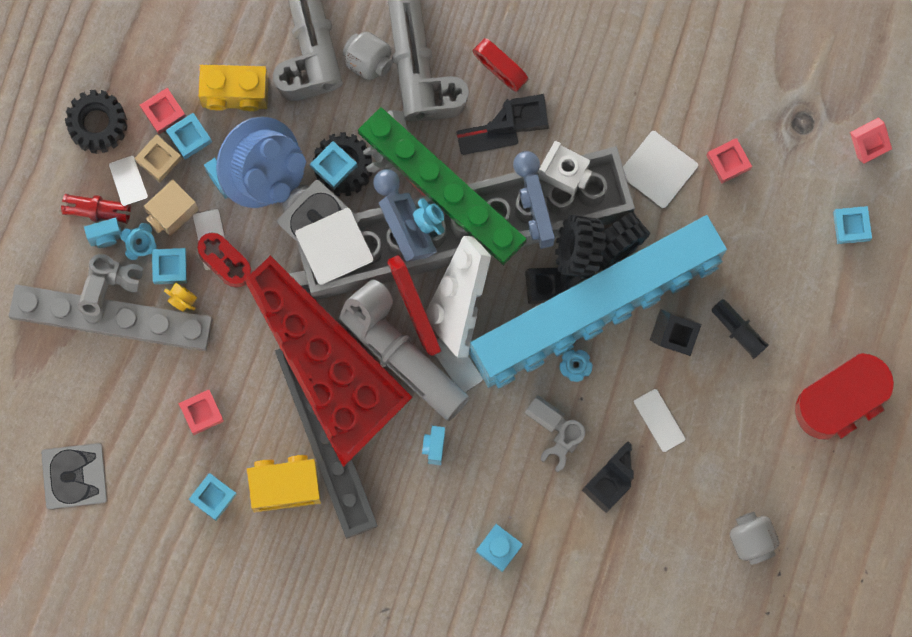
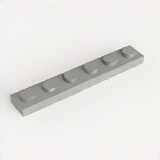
[9,284,213,352]

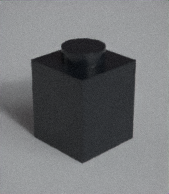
[650,309,702,356]

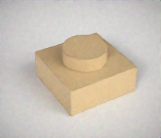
[134,134,182,182]

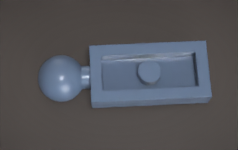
[513,151,555,249]
[373,169,437,262]

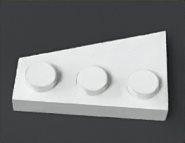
[426,236,491,358]

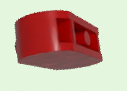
[795,353,894,440]

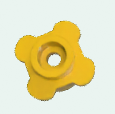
[164,282,198,312]

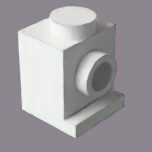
[538,141,593,196]

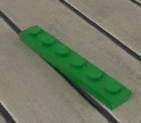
[358,107,527,266]

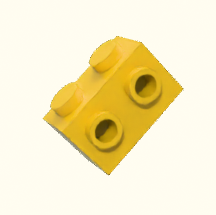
[198,65,269,111]
[247,455,321,513]

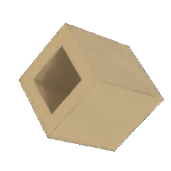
[144,179,198,237]

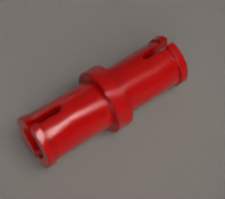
[61,194,131,224]

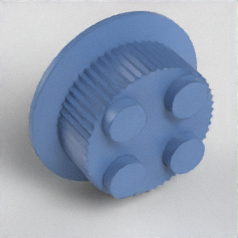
[216,117,306,208]

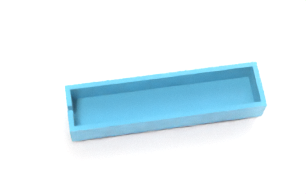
[469,215,727,388]

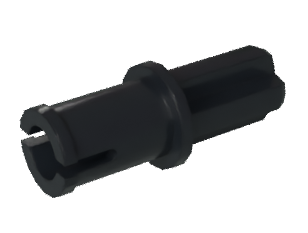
[711,299,769,359]

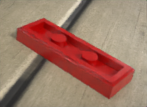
[387,255,442,356]

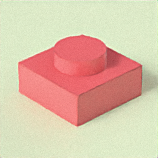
[140,88,186,135]
[850,118,892,164]
[706,138,752,184]
[178,390,224,436]

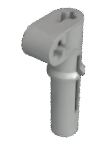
[273,0,343,101]
[388,0,469,122]
[338,280,470,421]

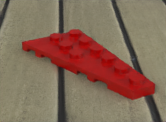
[245,255,413,467]

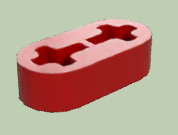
[472,38,529,92]
[197,232,251,288]

